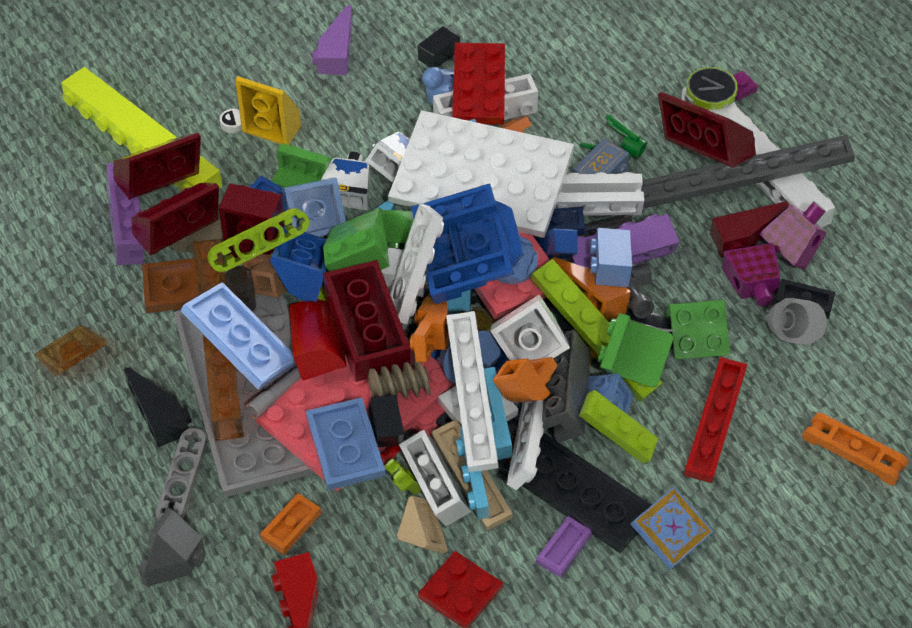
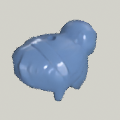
[422,67,454,104]

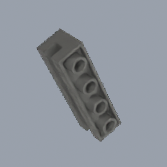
[542,330,591,442]

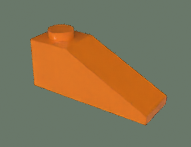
[552,257,631,321]

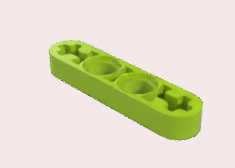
[207,208,309,272]

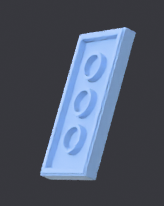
[181,282,296,390]

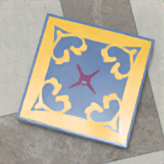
[631,487,713,569]

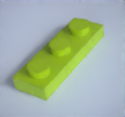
[579,390,658,463]

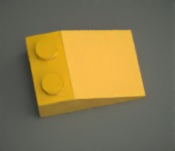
[235,76,301,145]

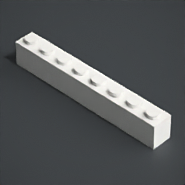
[681,87,835,228]

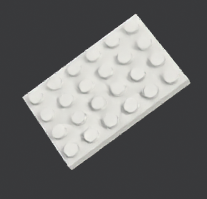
[388,110,574,238]

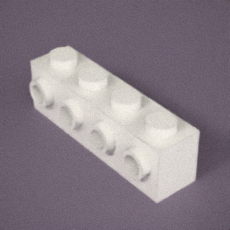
[433,74,538,120]

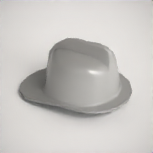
[764,298,827,345]

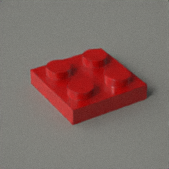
[418,551,503,628]

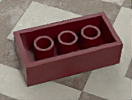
[323,260,411,382]

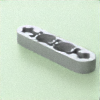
[156,428,207,521]

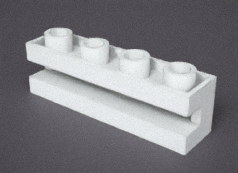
[554,172,644,216]

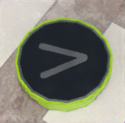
[686,67,738,110]

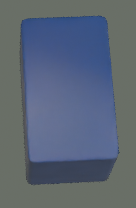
[538,228,578,260]

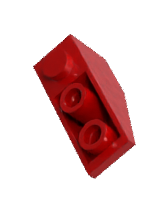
[271,552,319,628]

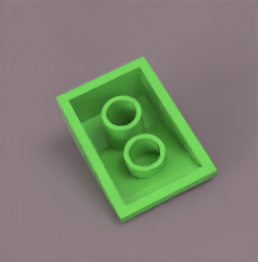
[323,207,390,272]

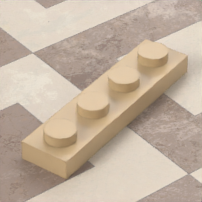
[431,419,513,531]

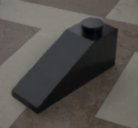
[124,367,192,447]

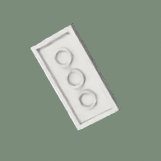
[390,203,444,324]

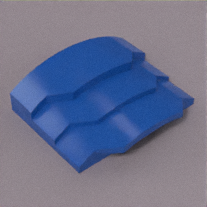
[411,183,524,304]

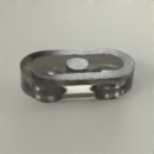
[225,266,257,312]

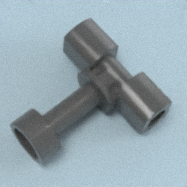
[626,263,654,318]

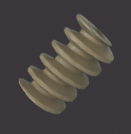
[368,361,431,399]

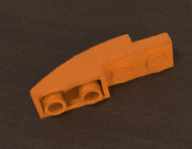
[410,292,450,362]

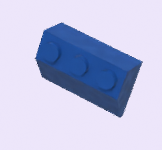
[270,226,327,302]

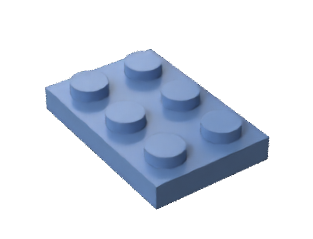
[306,397,385,490]

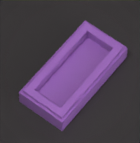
[536,516,592,578]

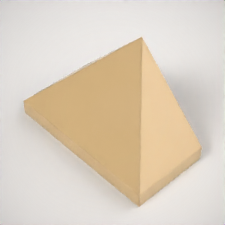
[397,495,448,553]

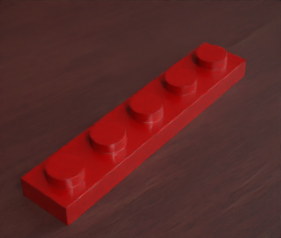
[684,357,747,483]

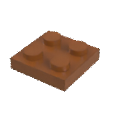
[142,258,200,313]

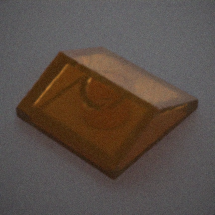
[35,325,107,377]

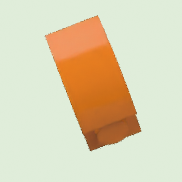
[493,357,558,403]

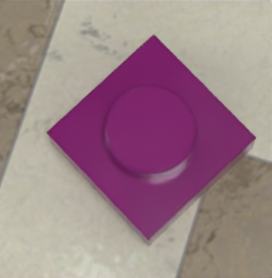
[733,71,758,101]

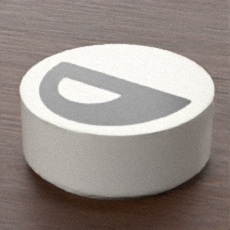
[220,109,242,133]

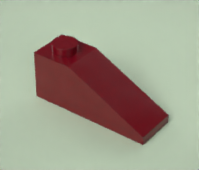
[710,201,789,258]

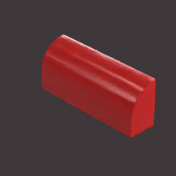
[289,299,347,381]

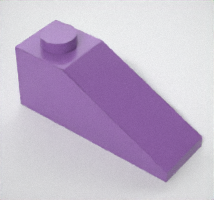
[313,6,352,75]

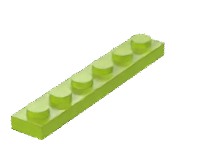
[530,259,663,402]

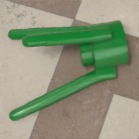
[580,114,648,160]

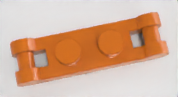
[802,412,909,486]

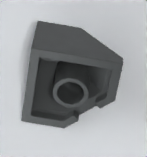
[139,508,206,586]

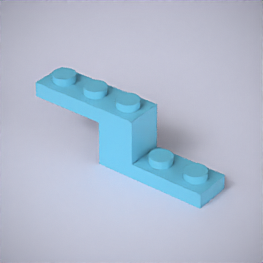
[456,367,512,520]

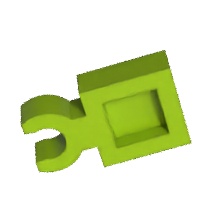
[384,459,422,495]

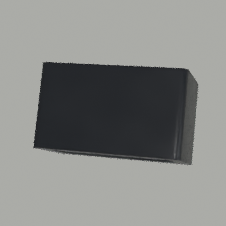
[418,26,460,68]
[367,395,404,448]

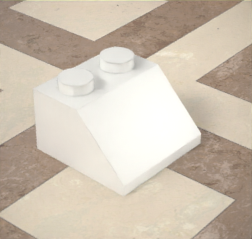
[490,295,570,361]

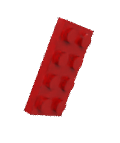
[452,43,505,125]

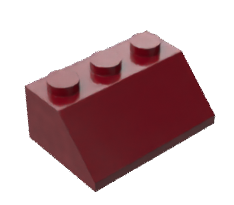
[113,133,201,199]
[132,183,219,255]

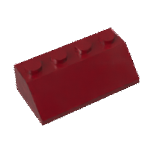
[658,92,756,168]

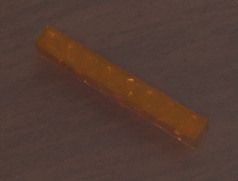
[193,239,244,441]

